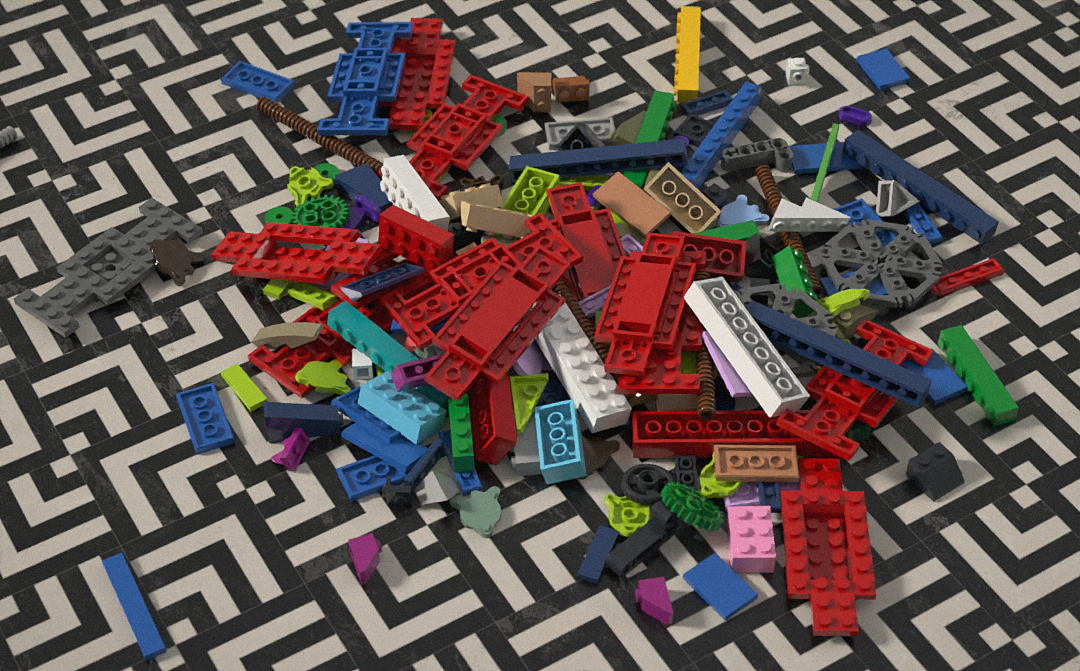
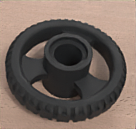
[621,463,675,506]

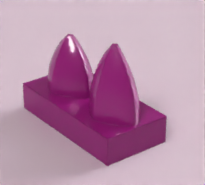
[271,428,310,471]

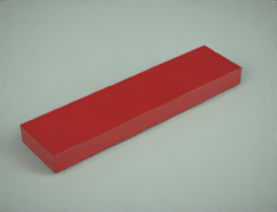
[933,258,1004,296]

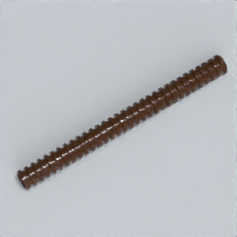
[256,96,383,180]
[755,165,822,296]
[520,233,615,375]
[693,271,716,421]

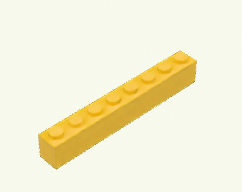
[674,6,701,103]

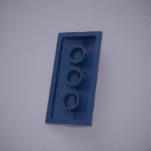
[341,262,425,302]

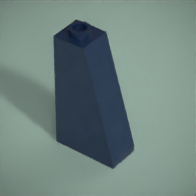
[335,163,393,212]
[263,402,344,443]

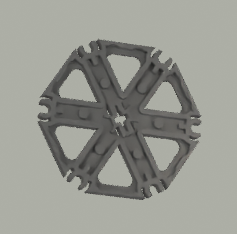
[821,219,942,308]
[734,283,837,378]

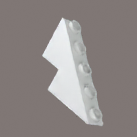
[767,198,850,232]

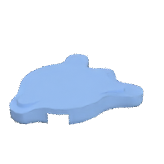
[717,195,769,228]

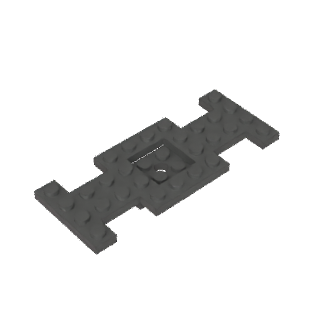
[14,198,203,338]

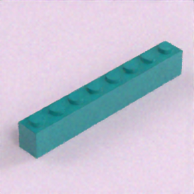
[327,300,449,410]

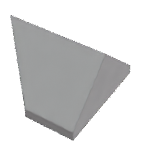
[876,180,919,217]
[414,471,460,507]

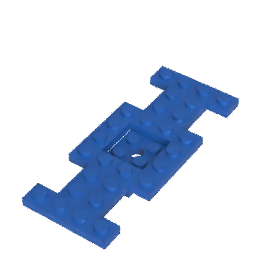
[318,22,414,136]

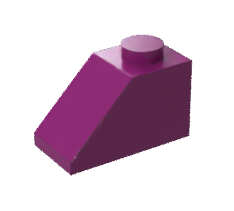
[348,533,382,585]
[635,577,673,625]

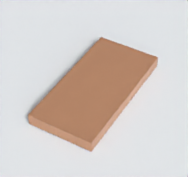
[593,172,671,238]
[713,445,800,482]

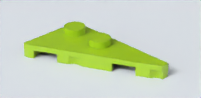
[510,373,548,435]

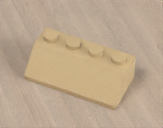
[643,162,722,233]
[461,201,533,240]

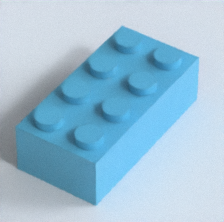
[358,371,447,444]
[534,399,586,484]

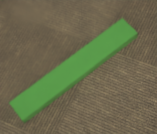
[811,123,840,202]

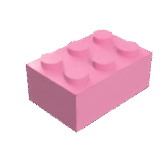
[726,506,776,573]

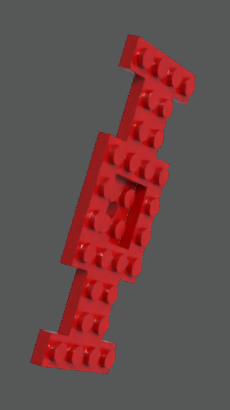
[378,75,529,201]
[380,213,583,350]
[618,251,706,394]
[248,260,432,399]
[776,319,934,461]

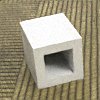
[352,349,373,379]

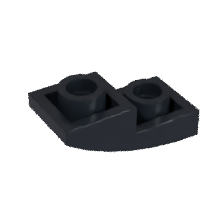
[675,455,698,491]

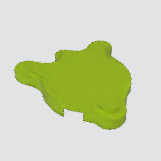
[287,166,334,208]
[817,289,870,317]
[295,360,351,395]
[700,451,747,498]
[604,494,653,537]

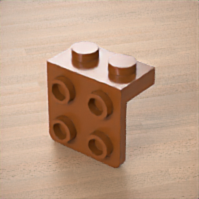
[552,76,590,102]

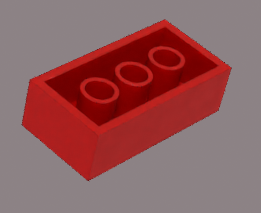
[378,205,454,271]
[671,231,746,283]

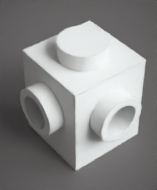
[786,58,809,85]

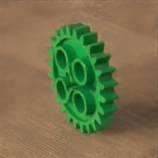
[291,195,350,228]
[661,481,724,532]

